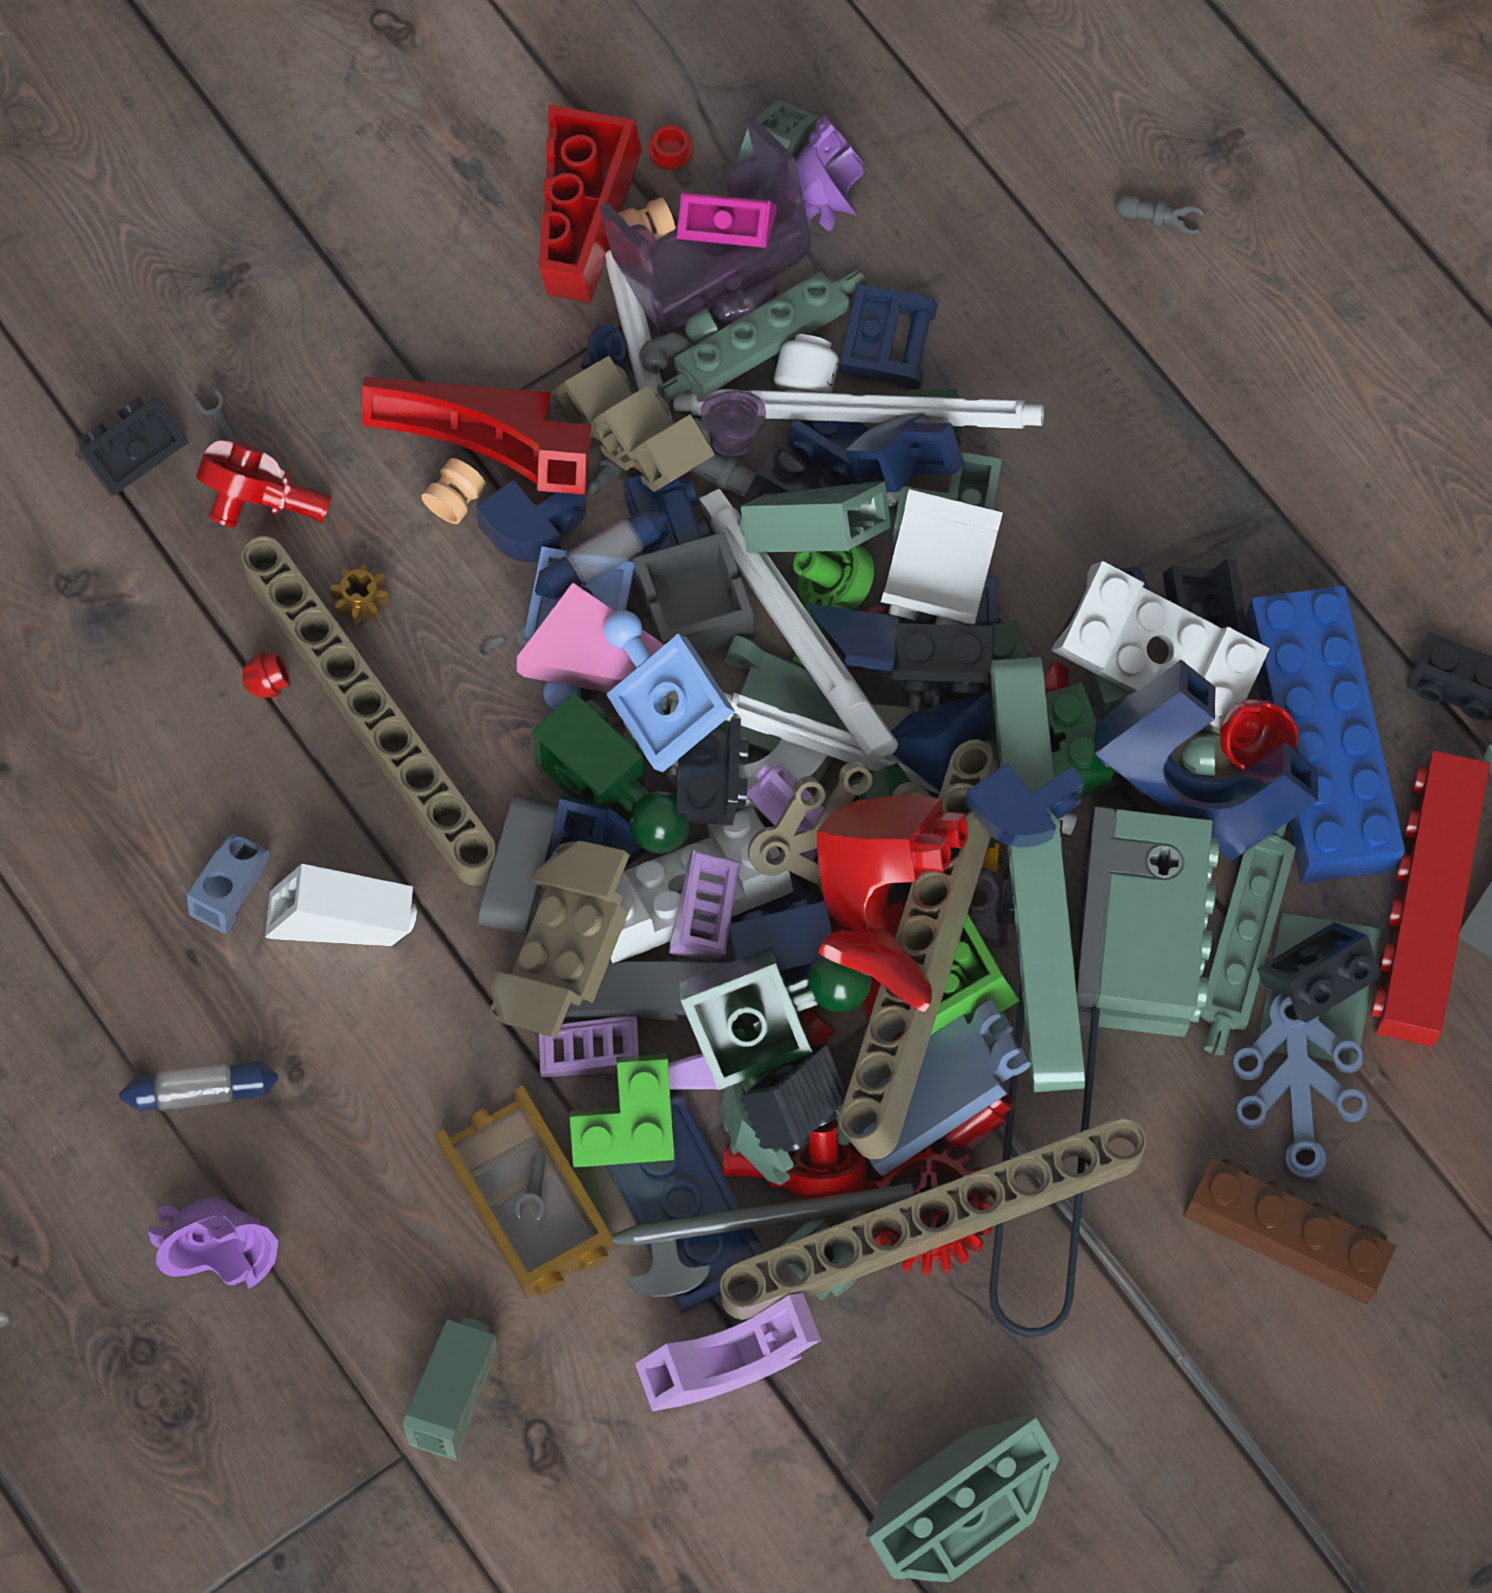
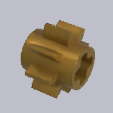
[330,564,390,627]

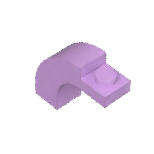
[635,1293,821,1411]

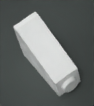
[265,864,417,946]

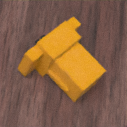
[982,843,1002,876]

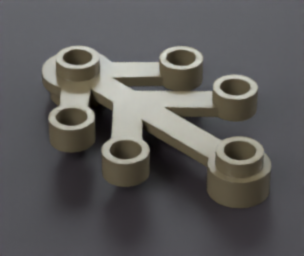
[748,761,931,893]

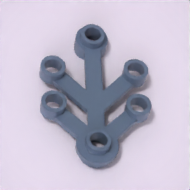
[1233,993,1367,1182]

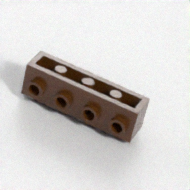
[1184,1158,1397,1305]

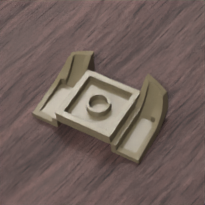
[490,841,630,1038]

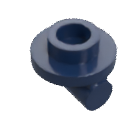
[581,324,627,370]

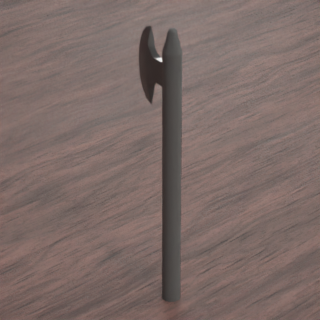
[612,1183,915,1297]

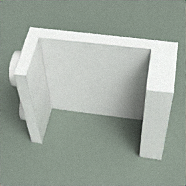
[881,489,1003,625]

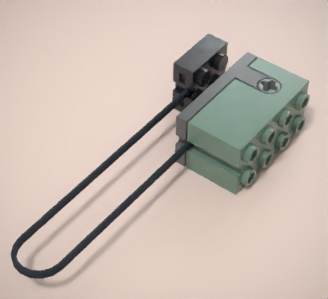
[989,807,1220,1337]

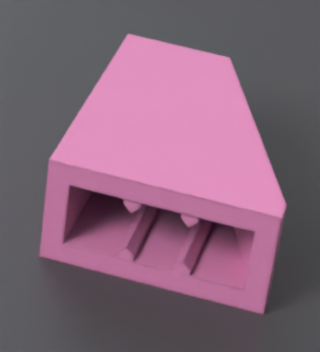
[517,583,664,693]

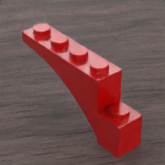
[362,377,592,495]

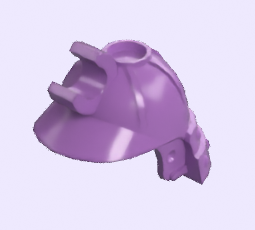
[789,114,864,231]
[148,1196,279,1289]

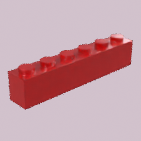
[1370,750,1490,1047]

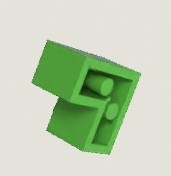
[927,913,1020,1035]
[570,1053,675,1167]

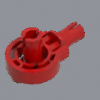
[196,439,332,527]
[723,1119,868,1199]

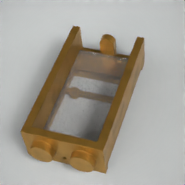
[435,1085,613,1298]

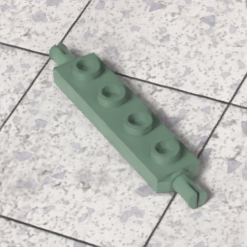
[657,269,866,403]
[1200,823,1296,1055]

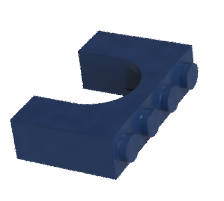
[1094,660,1318,861]

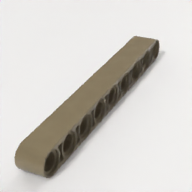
[241,536,496,886]
[839,740,1000,1160]
[720,1118,1147,1320]

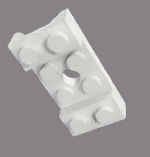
[1051,561,1270,735]
[610,807,793,963]

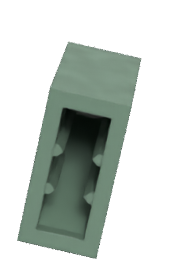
[740,481,891,553]
[402,1317,498,1461]

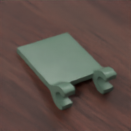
[715,635,838,754]

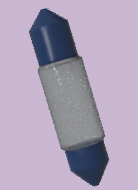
[534,510,667,600]
[119,1062,278,1111]

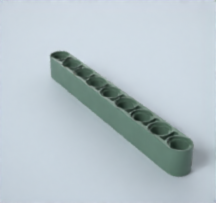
[990,657,1085,1093]

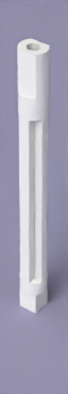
[699,488,898,763]

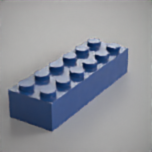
[1245,586,1405,884]

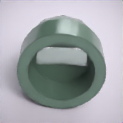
[685,307,718,345]
[1182,737,1215,775]

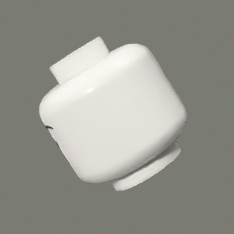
[774,334,839,393]

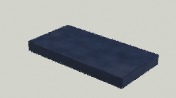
[605,1093,765,1314]

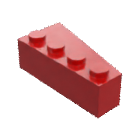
[539,105,642,303]

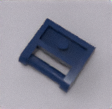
[840,283,938,390]

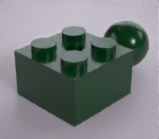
[987,683,1138,799]
[532,692,691,854]
[679,946,872,1090]

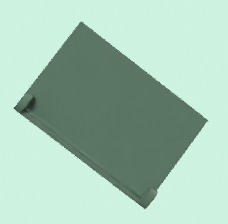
[1258,913,1381,1065]

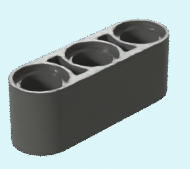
[479,794,559,936]

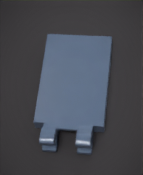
[846,1000,1031,1176]

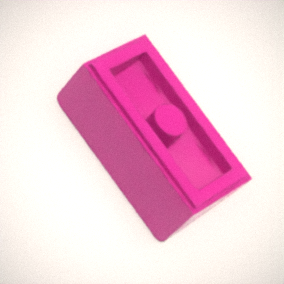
[676,193,777,248]

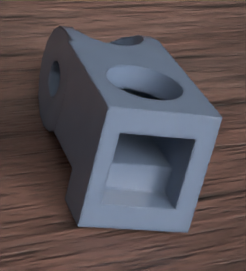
[187,833,270,935]

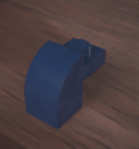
[845,413,965,492]
[476,480,586,562]
[965,763,1085,847]

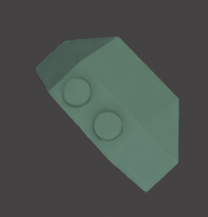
[865,1415,1060,1582]

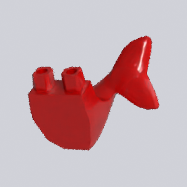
[817,795,968,1013]

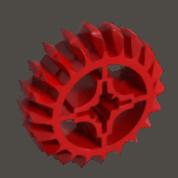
[861,1143,994,1276]

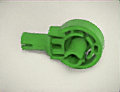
[792,545,874,669]

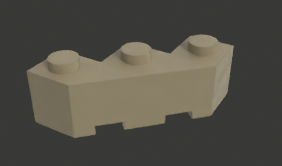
[551,356,715,492]

